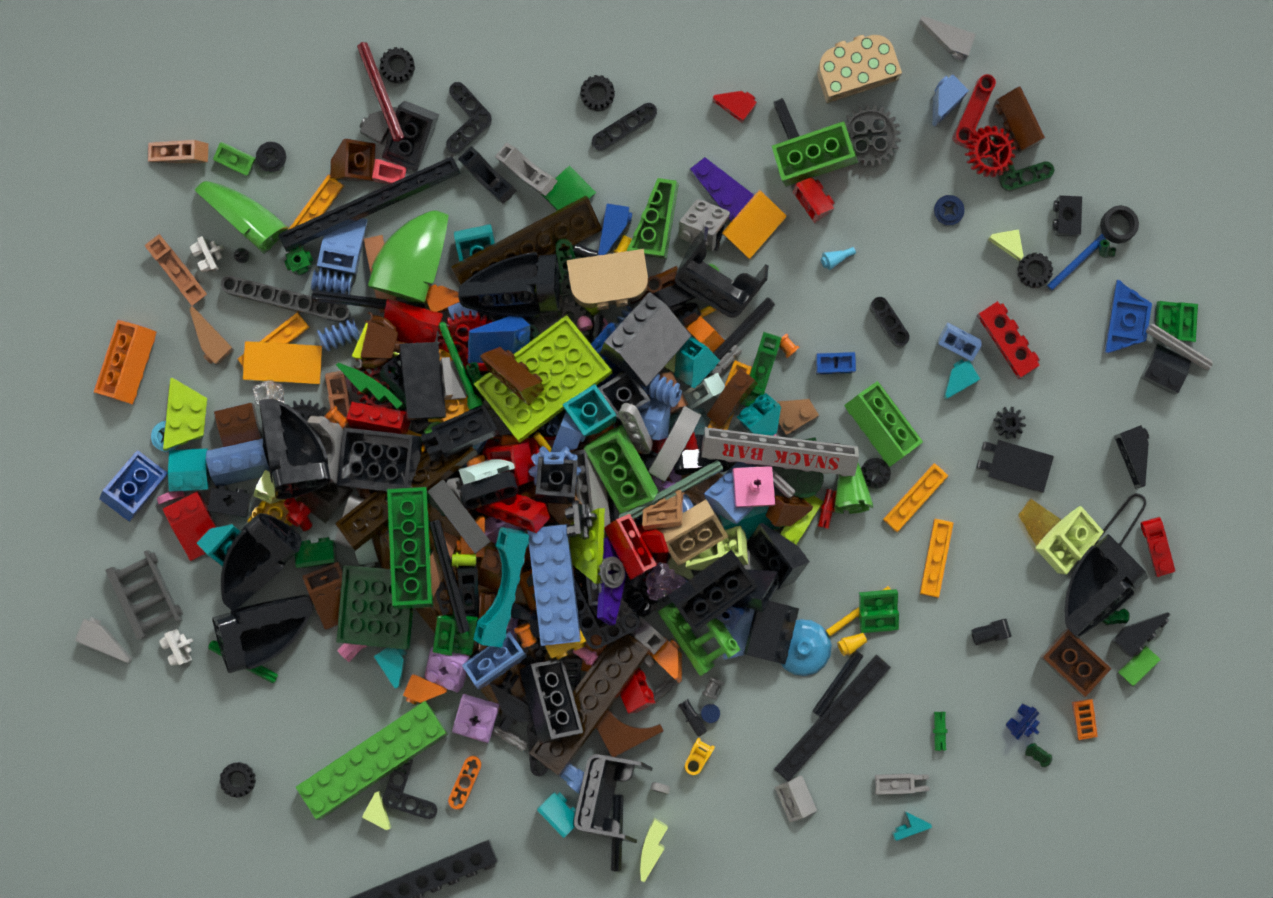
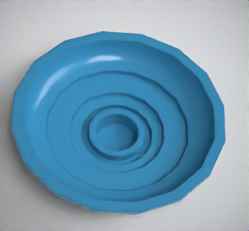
[781,619,832,676]

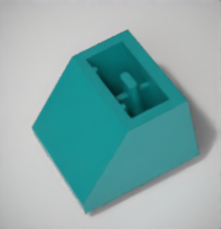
[674,337,720,389]
[737,393,781,436]

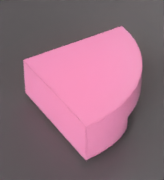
[157,491,184,504]

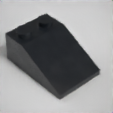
[382,100,439,172]
[1114,425,1149,489]
[747,523,810,590]

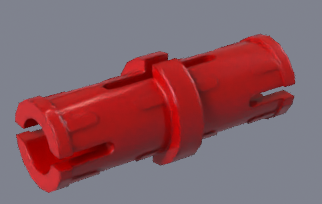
[817,489,837,529]

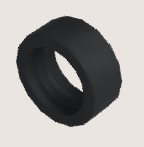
[1100,205,1139,244]

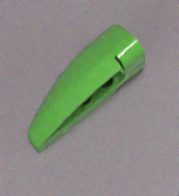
[194,181,288,254]
[368,210,449,304]

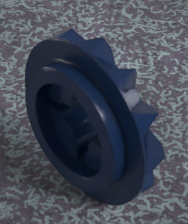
[934,195,965,225]

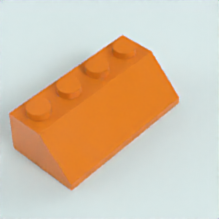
[94,320,157,404]

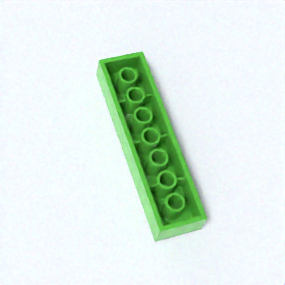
[296,701,449,820]

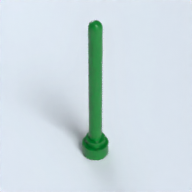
[439,322,483,411]

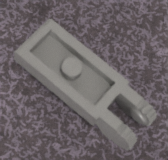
[875,774,929,794]

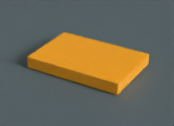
[722,190,787,259]

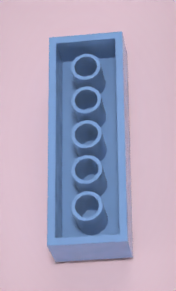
[527,524,581,646]

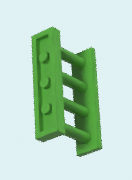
[658,602,741,676]

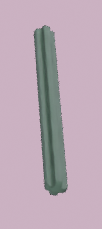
[619,460,723,520]

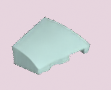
[459,459,515,485]

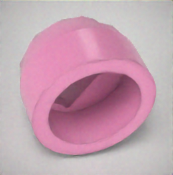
[577,316,593,332]

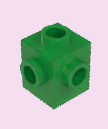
[284,247,313,275]

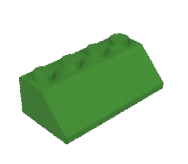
[772,121,858,187]
[844,381,923,467]
[584,425,658,514]

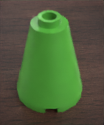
[835,463,873,514]

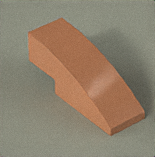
[325,371,351,429]

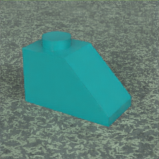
[943,359,980,400]

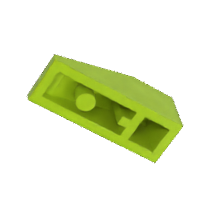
[780,495,823,544]

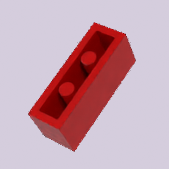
[346,402,411,435]
[604,514,657,580]

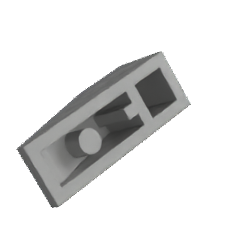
[919,16,976,60]
[75,617,132,663]

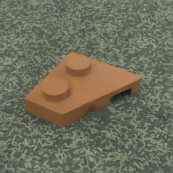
[776,399,819,435]
[642,490,683,530]

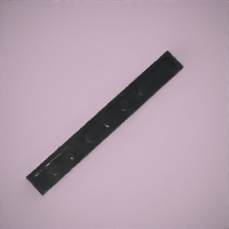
[774,654,891,781]

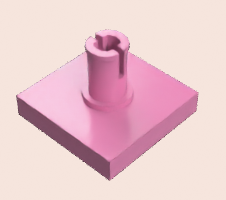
[733,466,775,508]

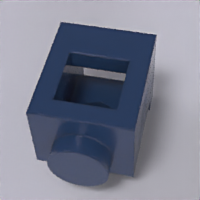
[715,603,745,630]

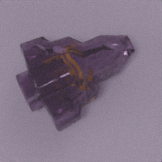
[646,562,686,600]

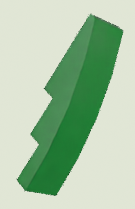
[336,362,406,411]

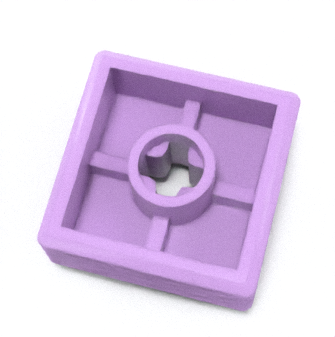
[424,645,470,693]
[452,694,500,743]

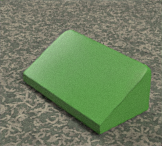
[1118,646,1161,686]

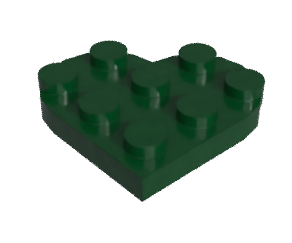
[772,437,824,498]

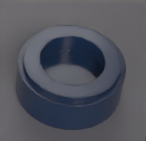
[701,704,720,723]

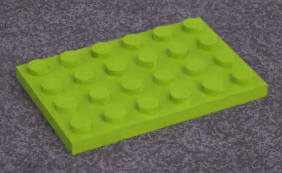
[474,315,613,443]

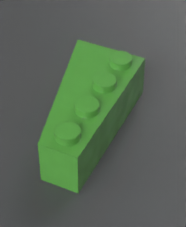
[627,178,679,259]

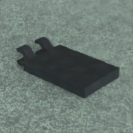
[420,404,499,462]
[976,440,1054,493]

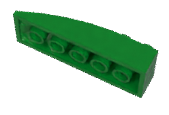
[387,487,433,609]

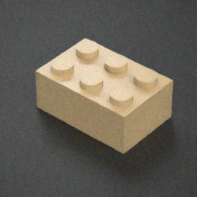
[656,500,728,566]

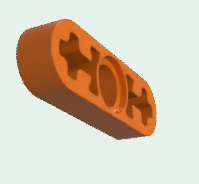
[448,756,482,809]

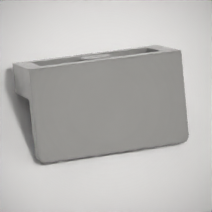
[440,357,466,400]
[775,776,817,823]

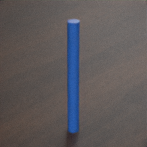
[1047,234,1107,291]

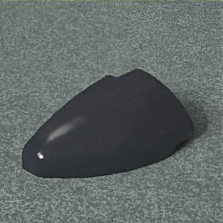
[458,252,560,317]
[259,398,331,500]
[221,513,302,612]
[1065,534,1148,638]
[212,594,313,673]

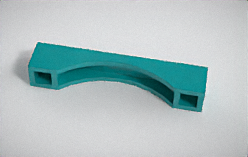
[473,527,529,647]

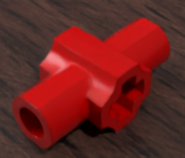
[284,498,313,531]

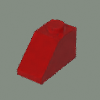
[712,91,757,124]

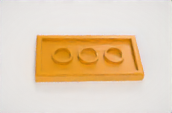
[243,341,322,384]

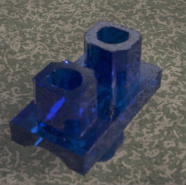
[1006,704,1040,740]

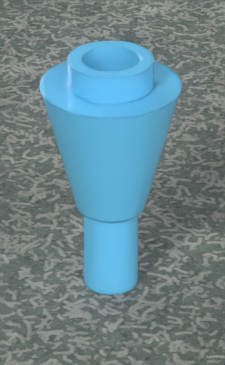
[821,247,856,270]

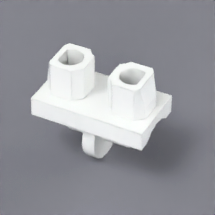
[190,236,224,273]
[159,629,194,666]

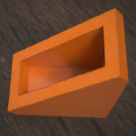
[686,316,725,352]

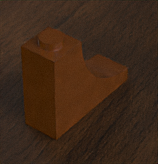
[596,710,664,757]

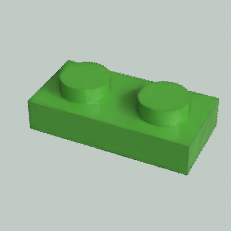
[213,142,256,176]

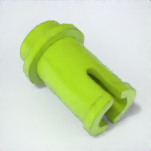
[452,552,476,568]

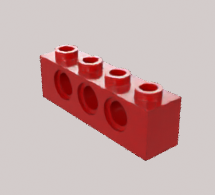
[977,301,1040,379]
[475,494,550,533]

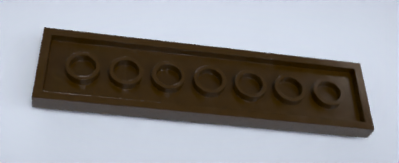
[451,196,602,286]
[335,442,478,551]
[530,629,651,777]

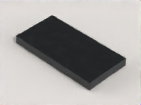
[399,342,446,420]

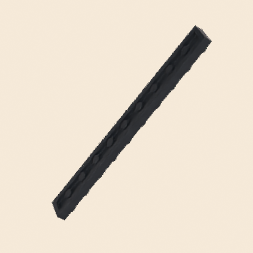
[278,156,461,252]

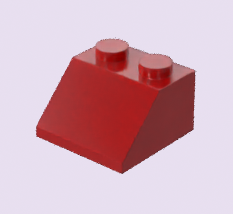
[485,442,534,485]

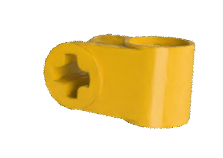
[684,737,715,775]

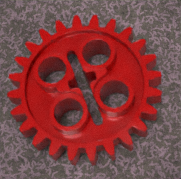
[437,310,493,370]

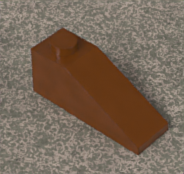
[707,368,758,428]

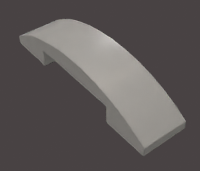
[648,406,701,482]

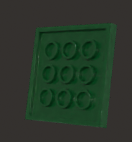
[336,565,413,650]

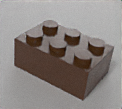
[1040,629,1112,697]

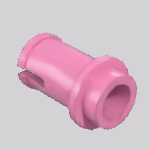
[573,646,598,666]

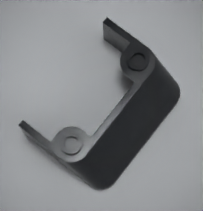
[675,226,769,318]
[574,754,653,843]

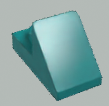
[892,811,932,841]

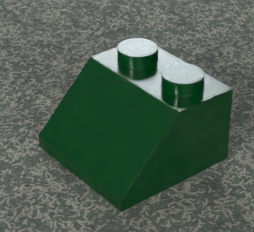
[295,537,338,569]

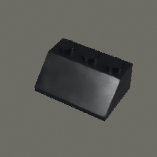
[744,601,799,665]

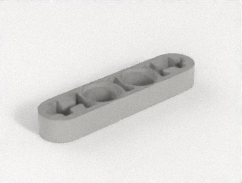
[618,403,653,454]

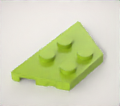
[163,378,207,451]
[570,508,605,584]

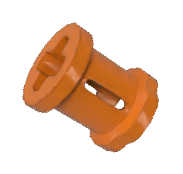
[779,333,800,359]
[325,406,348,428]
[514,623,538,648]

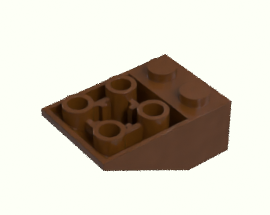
[302,562,343,630]

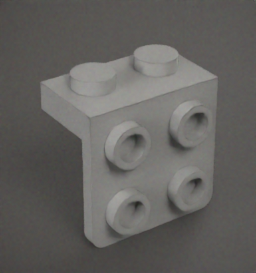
[678,199,730,252]

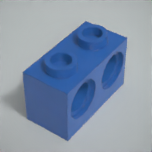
[815,352,856,375]

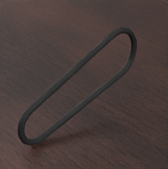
[1096,493,1146,546]

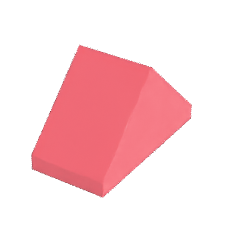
[372,159,406,184]

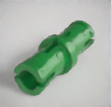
[933,712,948,751]

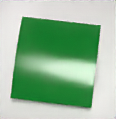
[541,165,596,211]
[1154,301,1198,342]
[859,589,899,633]
[433,615,478,656]

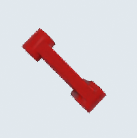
[952,74,996,153]

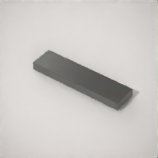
[428,480,491,554]

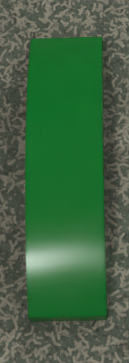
[742,332,782,406]

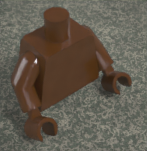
[355,312,404,371]

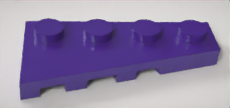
[690,157,754,222]
[597,538,627,625]

